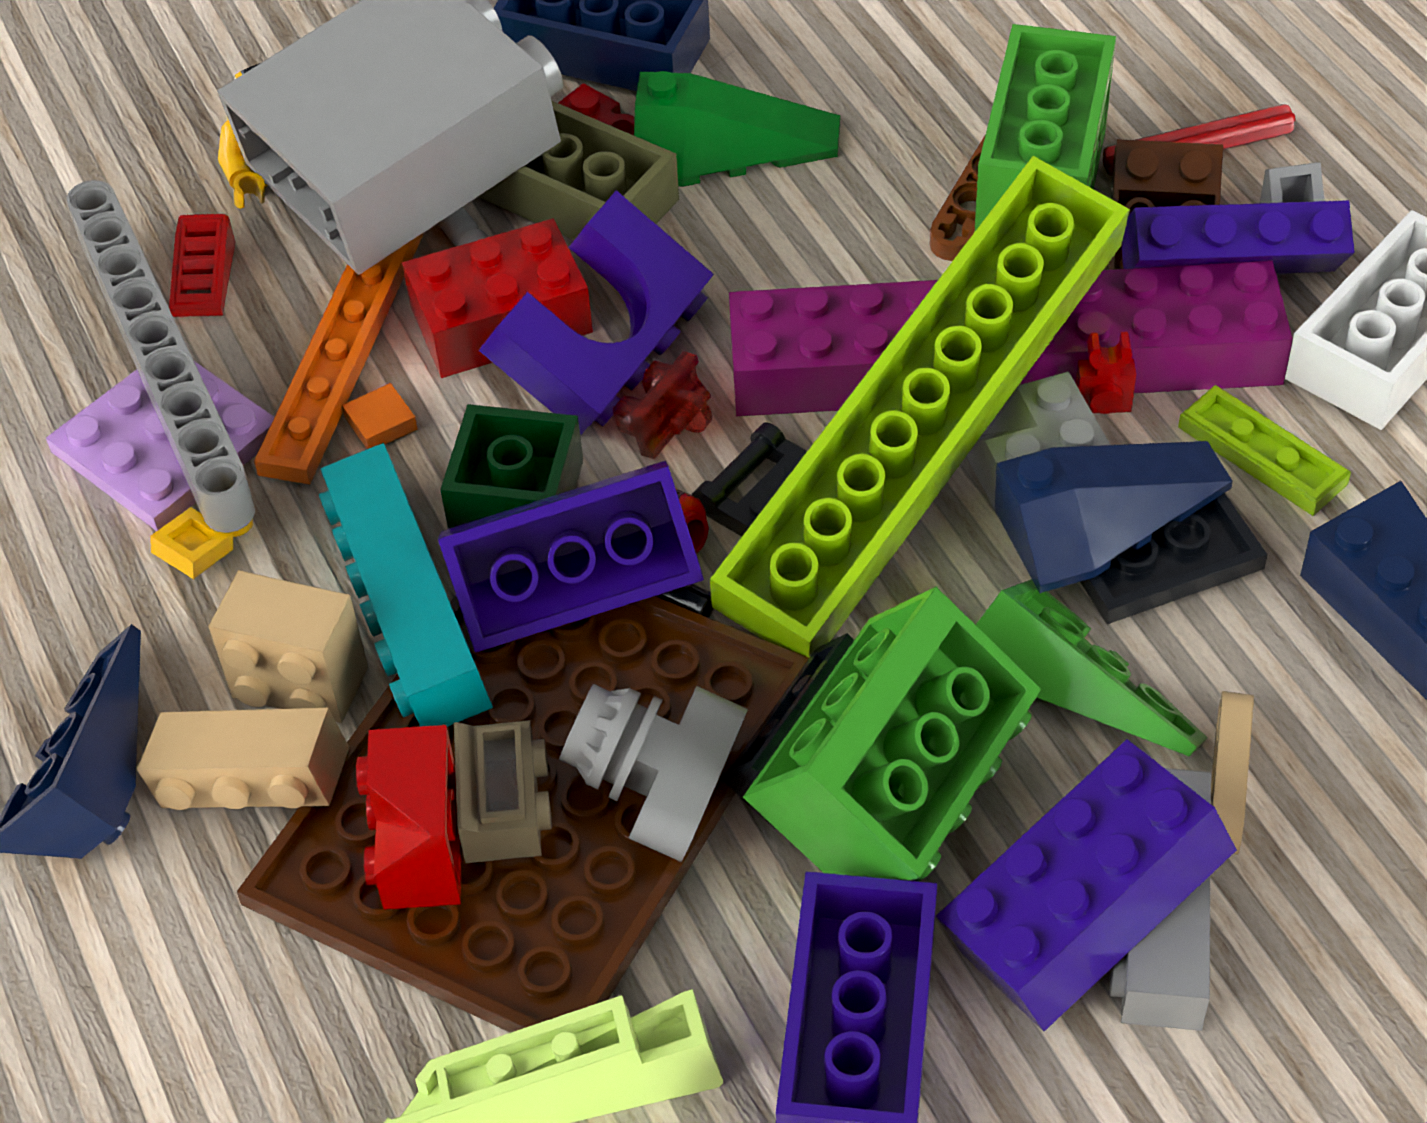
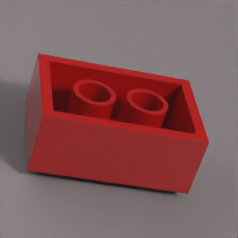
[402,218,593,378]

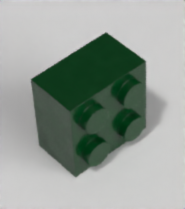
[440,404,583,529]

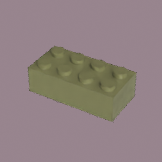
[478,101,679,240]

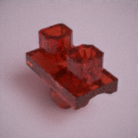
[613,351,712,459]

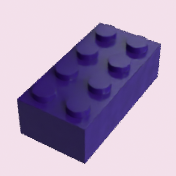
[936,739,1237,1031]
[776,871,937,1123]

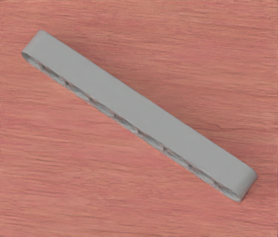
[67,180,255,533]

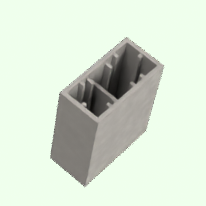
[217,0,563,275]

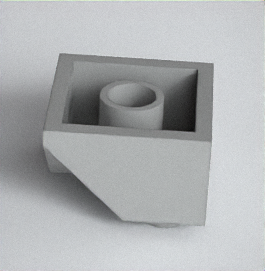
[967,372,1110,508]

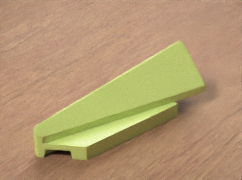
[384,989,723,1123]

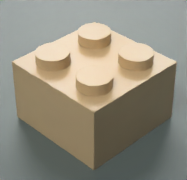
[208,570,368,723]

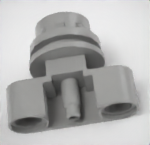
[559,684,748,862]

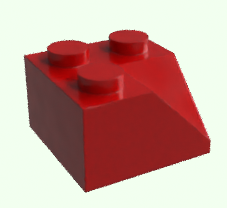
[356,725,461,910]

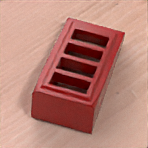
[169,214,236,317]

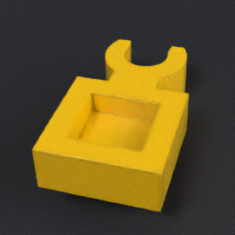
[150,507,253,579]

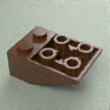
[1108,139,1223,270]

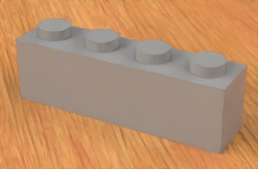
[1110,768,1211,1031]

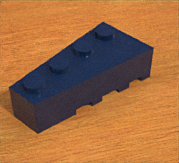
[1300,480,1427,700]

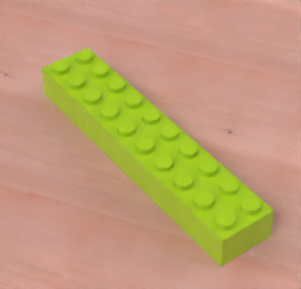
[710,156,1130,658]

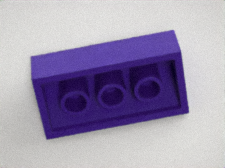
[438,460,704,653]

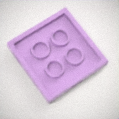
[46,361,274,531]

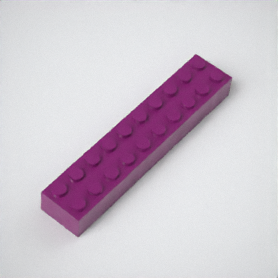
[729,260,1293,417]

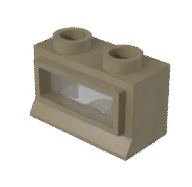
[454,720,552,863]

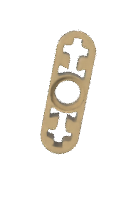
[1211,691,1254,855]

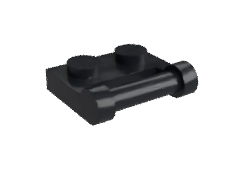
[692,422,807,537]

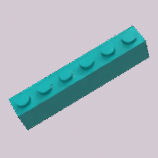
[318,443,493,727]

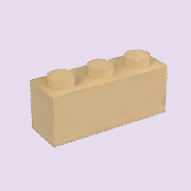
[137,708,349,810]

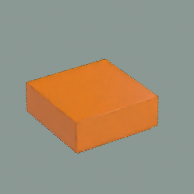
[342,383,418,449]

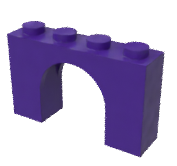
[479,190,714,436]

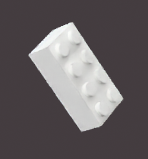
[1285,210,1427,430]

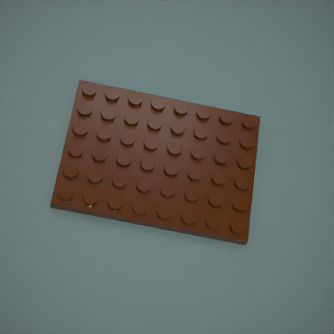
[237,595,809,1033]

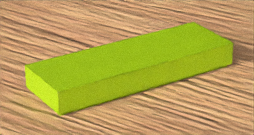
[1178,385,1351,516]

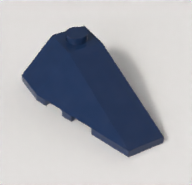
[994,441,1233,593]
[0,624,141,859]

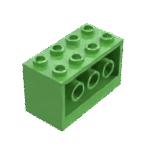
[974,24,1116,232]
[743,587,1041,882]

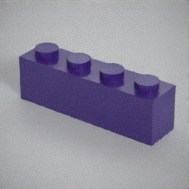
[1122,200,1355,274]

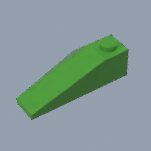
[976,579,1208,756]

